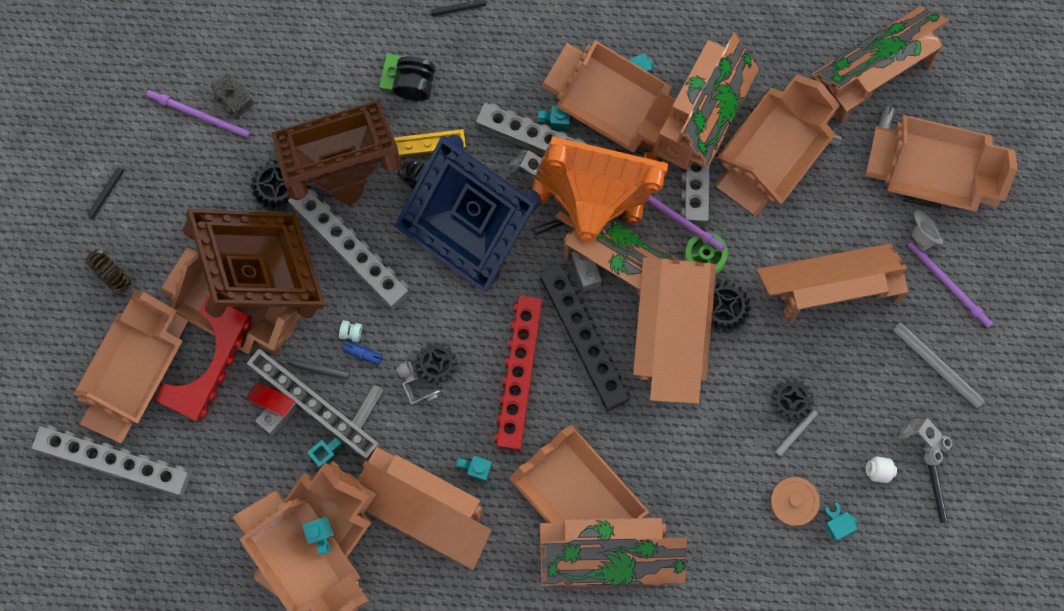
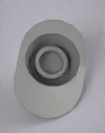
[912,210,943,251]

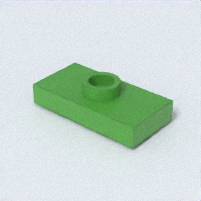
[379,53,405,92]

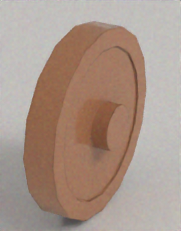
[770,477,820,526]

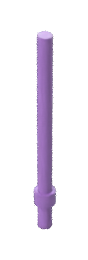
[146,90,251,139]
[647,195,726,252]
[907,241,993,328]

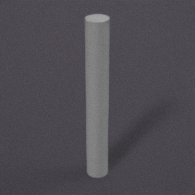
[775,409,818,457]

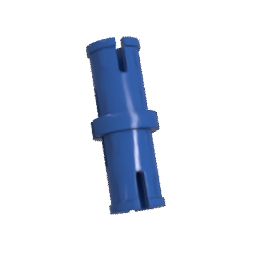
[343,341,383,366]

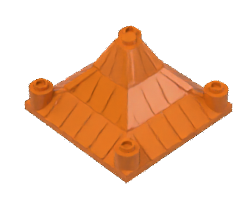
[532,136,668,241]

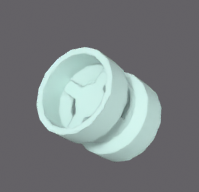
[339,320,363,343]

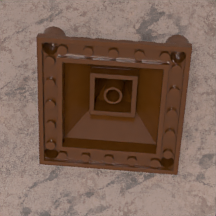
[271,100,402,204]
[183,209,325,318]

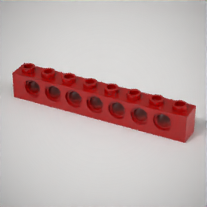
[494,295,542,452]

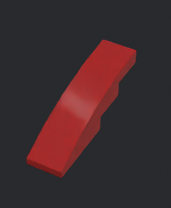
[245,383,295,417]

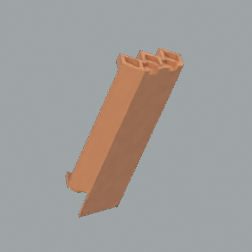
[633,257,716,403]
[509,425,650,523]

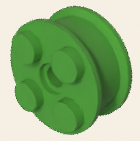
[684,233,728,275]

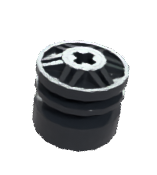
[392,56,435,101]

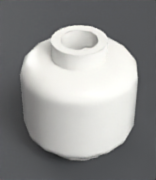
[866,457,897,483]

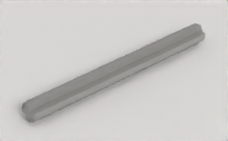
[893,323,985,408]

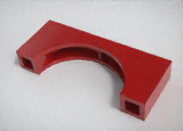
[155,295,252,421]

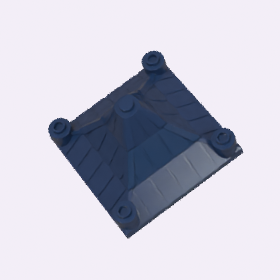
[394,135,542,292]

